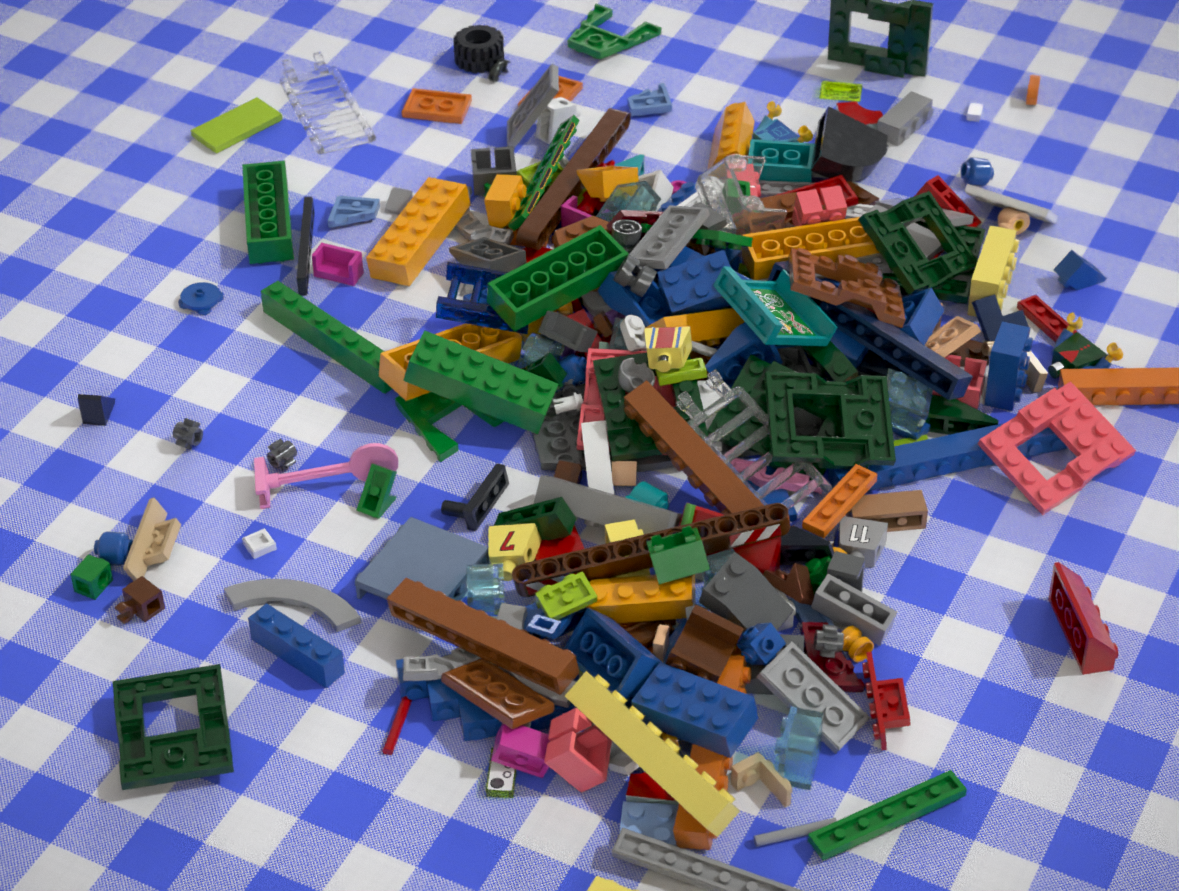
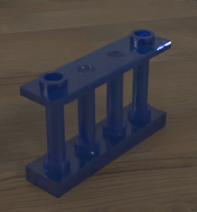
[436,262,529,334]

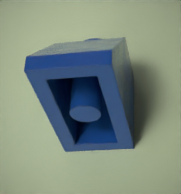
[1053,249,1107,291]

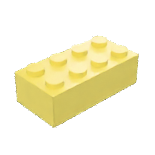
[967,225,1019,317]

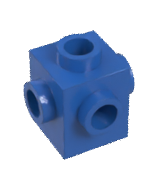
[736,622,786,665]

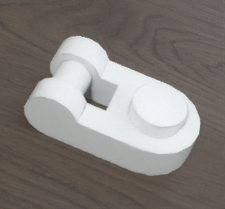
[620,315,647,352]

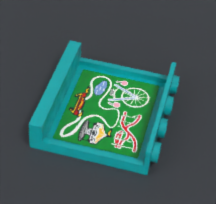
[713,266,838,346]

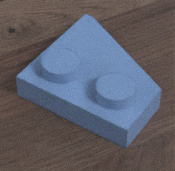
[628,83,672,116]
[328,195,380,228]

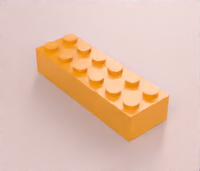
[366,177,471,286]
[742,217,880,280]
[379,313,522,401]

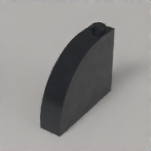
[811,106,889,182]

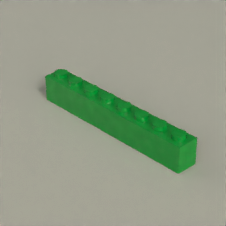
[261,281,392,394]

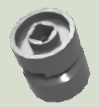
[611,219,642,254]
[613,254,657,297]

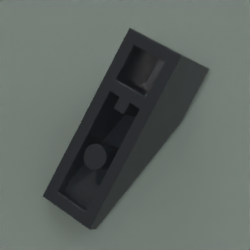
[780,526,834,565]

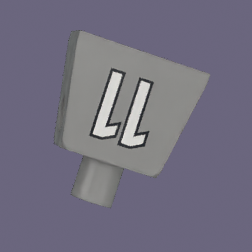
[838,516,888,568]

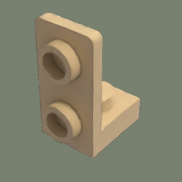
[731,752,792,807]

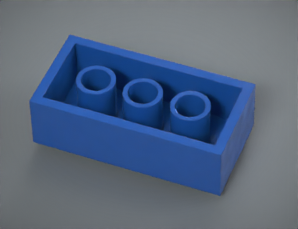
[631,662,759,758]

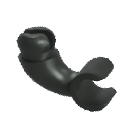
[488,58,511,82]

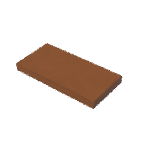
[441,658,554,729]

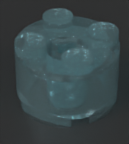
[517,333,565,369]
[466,563,505,616]

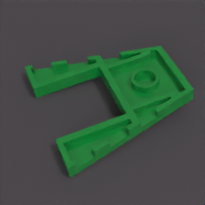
[567,4,662,59]
[641,223,753,250]
[395,392,504,462]

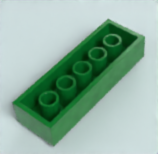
[242,160,294,264]
[487,225,629,332]
[403,330,558,434]

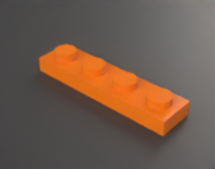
[802,464,878,539]

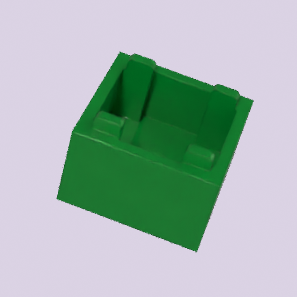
[647,526,710,584]

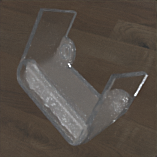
[695,154,787,236]

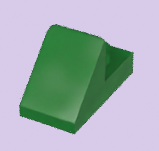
[356,464,397,519]

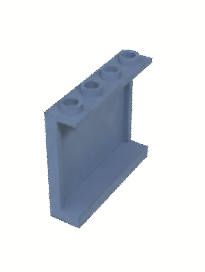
[355,517,490,601]

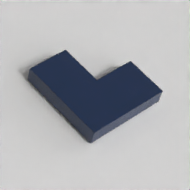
[972,294,1029,342]

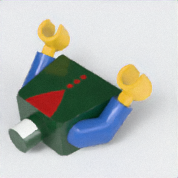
[1048,312,1123,378]

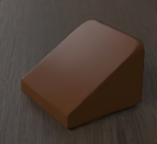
[554,460,582,484]

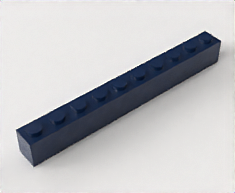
[767,261,973,400]

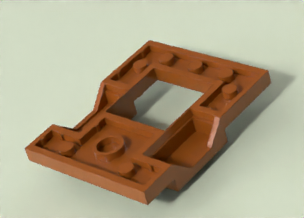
[788,248,906,328]

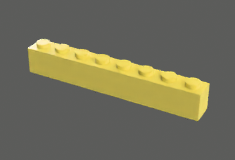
[565,671,740,837]

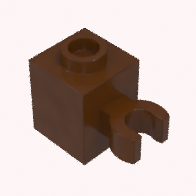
[115,576,165,624]

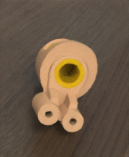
[997,207,1030,240]

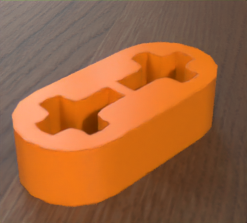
[1026,75,1041,105]

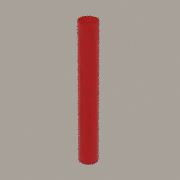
[382,696,412,755]

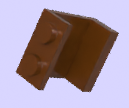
[665,604,744,683]

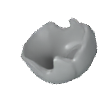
[618,358,655,393]

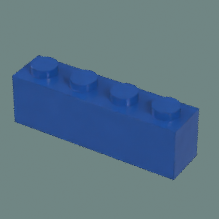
[248,603,345,688]

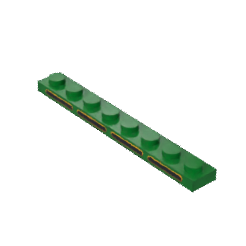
[508,115,580,231]

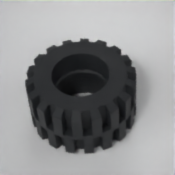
[453,25,504,73]

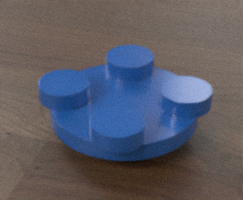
[178,282,224,316]

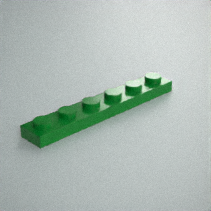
[808,770,967,861]

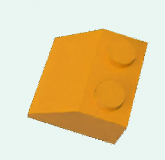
[577,166,639,202]
[484,174,526,229]

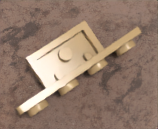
[123,498,181,581]

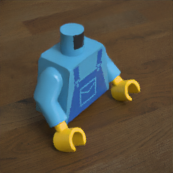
[753,101,813,143]

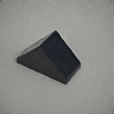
[78,394,115,426]

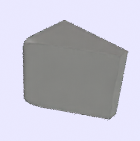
[385,187,413,215]

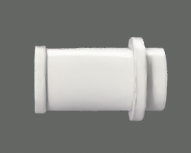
[553,392,583,415]

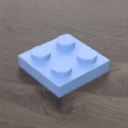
[619,801,679,846]

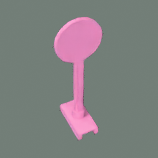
[254,443,398,509]

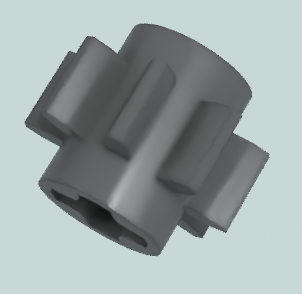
[173,418,203,450]
[267,438,297,470]
[813,624,844,658]

